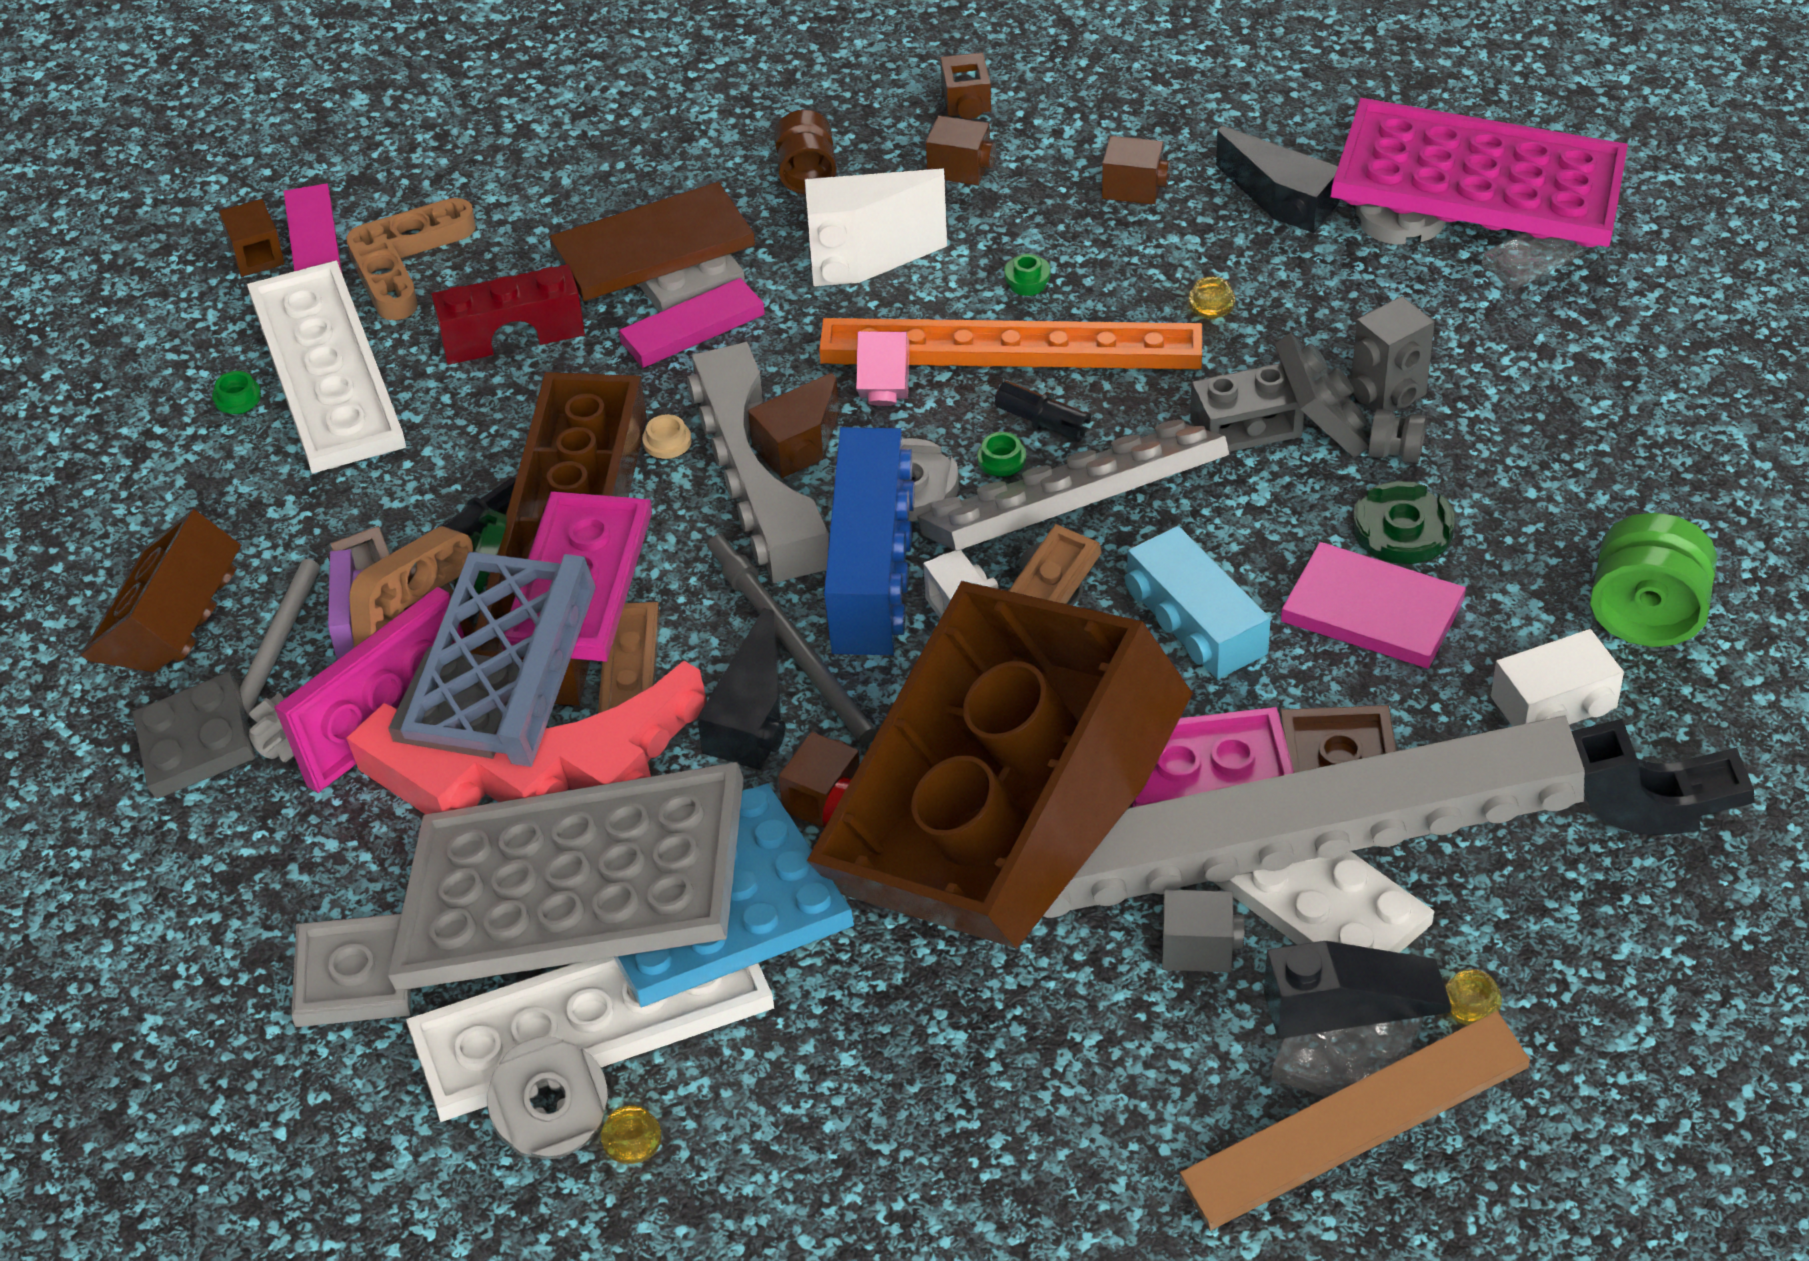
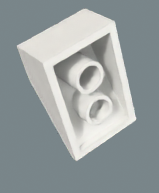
[805,168,947,286]

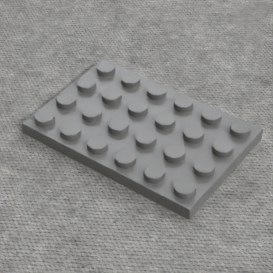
[388,762,744,990]

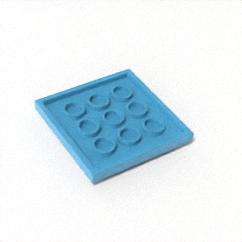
[614,783,854,1008]

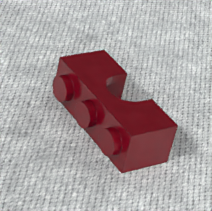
[431,264,585,365]

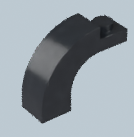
[1571,719,1755,835]

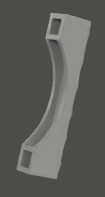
[687,342,829,583]

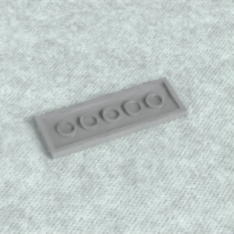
[917,420,1230,551]

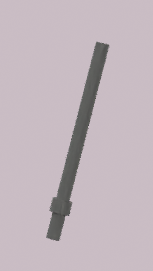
[707,534,877,745]

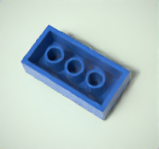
[824,427,915,655]

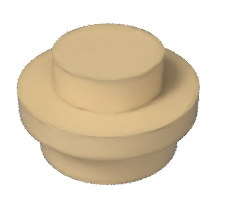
[642,414,692,459]

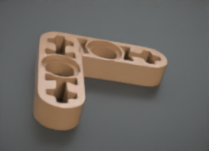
[346,198,476,320]
[349,526,473,648]

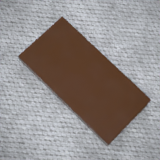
[549,181,755,301]

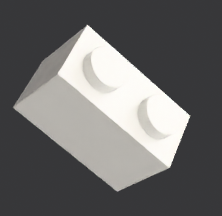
[1491,629,1624,726]

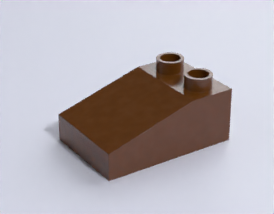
[807,581,1193,949]

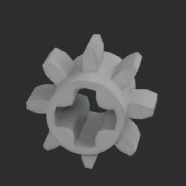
[249,693,294,762]

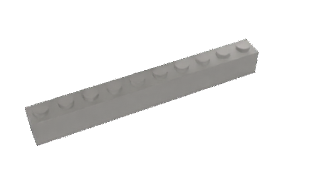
[1043,715,1585,918]

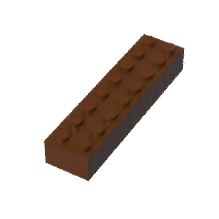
[470,372,647,706]

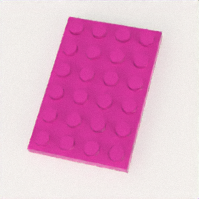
[1331,98,1628,247]

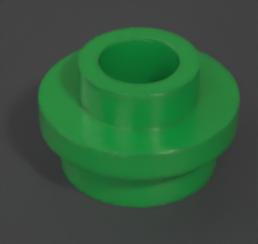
[1004,254,1051,296]
[212,371,261,414]
[977,432,1026,477]

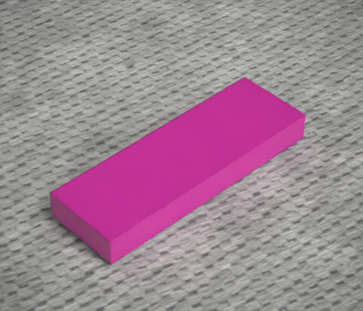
[284,183,342,273]
[619,278,765,368]

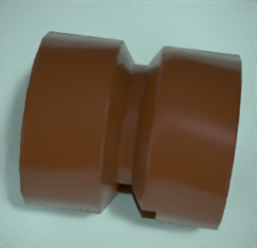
[774,110,837,194]

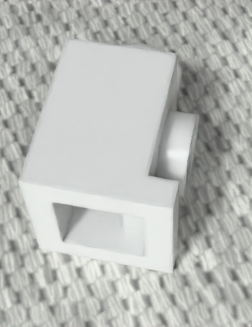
[923,550,998,619]

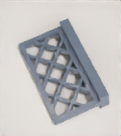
[400,552,596,767]

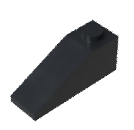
[1216,126,1340,233]
[697,608,786,770]
[1264,941,1452,1039]

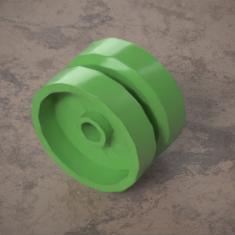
[1590,512,1718,647]

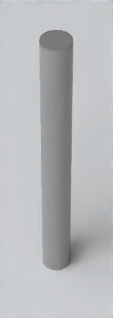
[239,559,320,720]

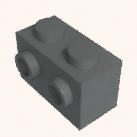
[1351,296,1435,412]
[1190,363,1304,452]

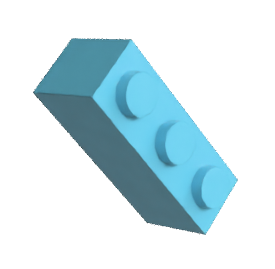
[1125,525,1271,680]

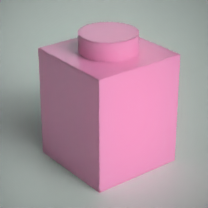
[856,332,909,406]

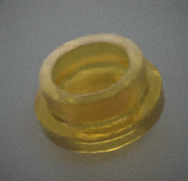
[1188,276,1236,319]
[1445,969,1502,1025]
[601,1105,662,1164]

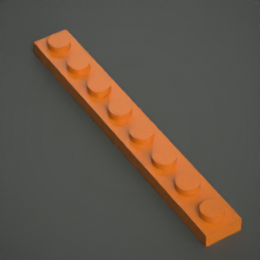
[819,318,1202,370]

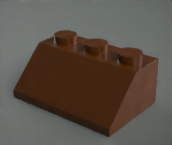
[80,508,242,672]

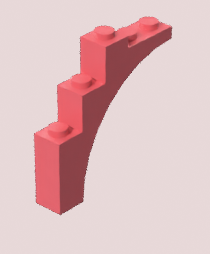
[346,661,707,815]

